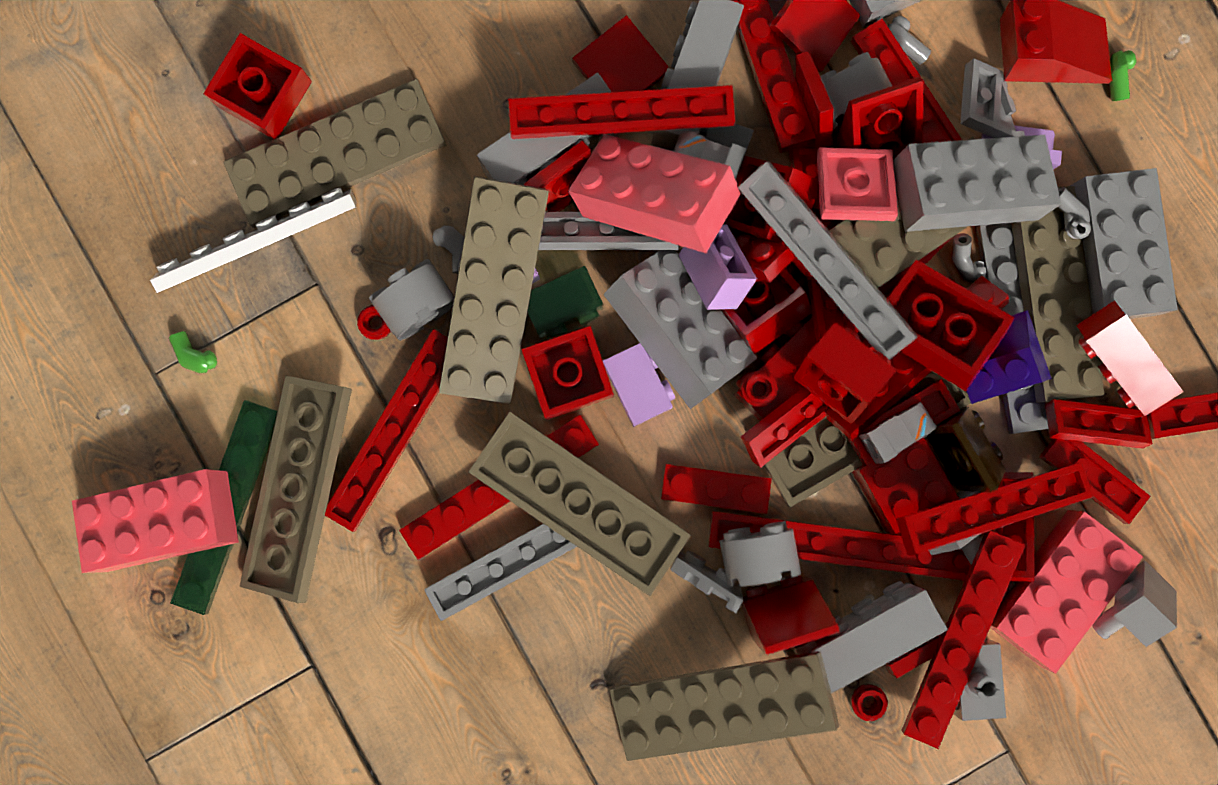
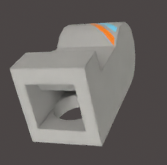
[673,132,747,178]
[858,402,936,464]

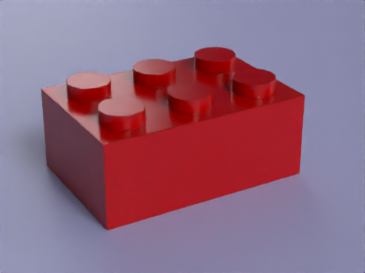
[887,259,1015,392]

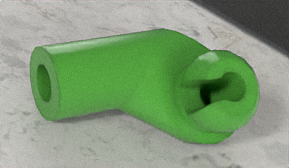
[1109,50,1136,101]
[169,331,217,374]

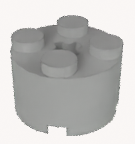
[820,52,892,133]
[369,259,454,340]
[720,521,801,586]

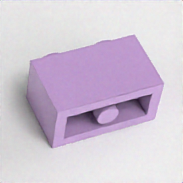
[679,225,757,309]
[603,343,675,427]

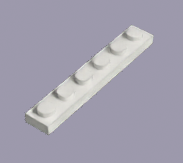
[150,188,357,293]

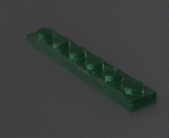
[170,400,278,615]

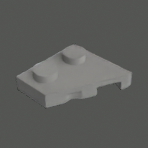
[960,58,1025,138]
[670,551,743,613]

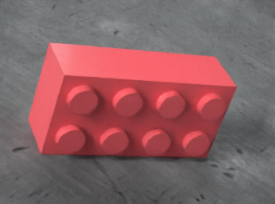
[568,134,740,253]
[72,469,239,573]
[990,510,1143,674]

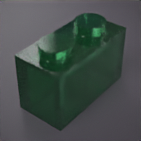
[527,266,604,340]

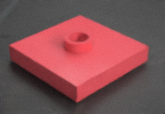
[817,148,898,221]

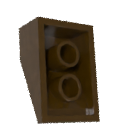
[926,407,1006,493]

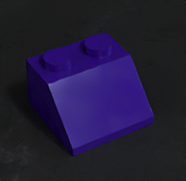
[967,310,1052,404]

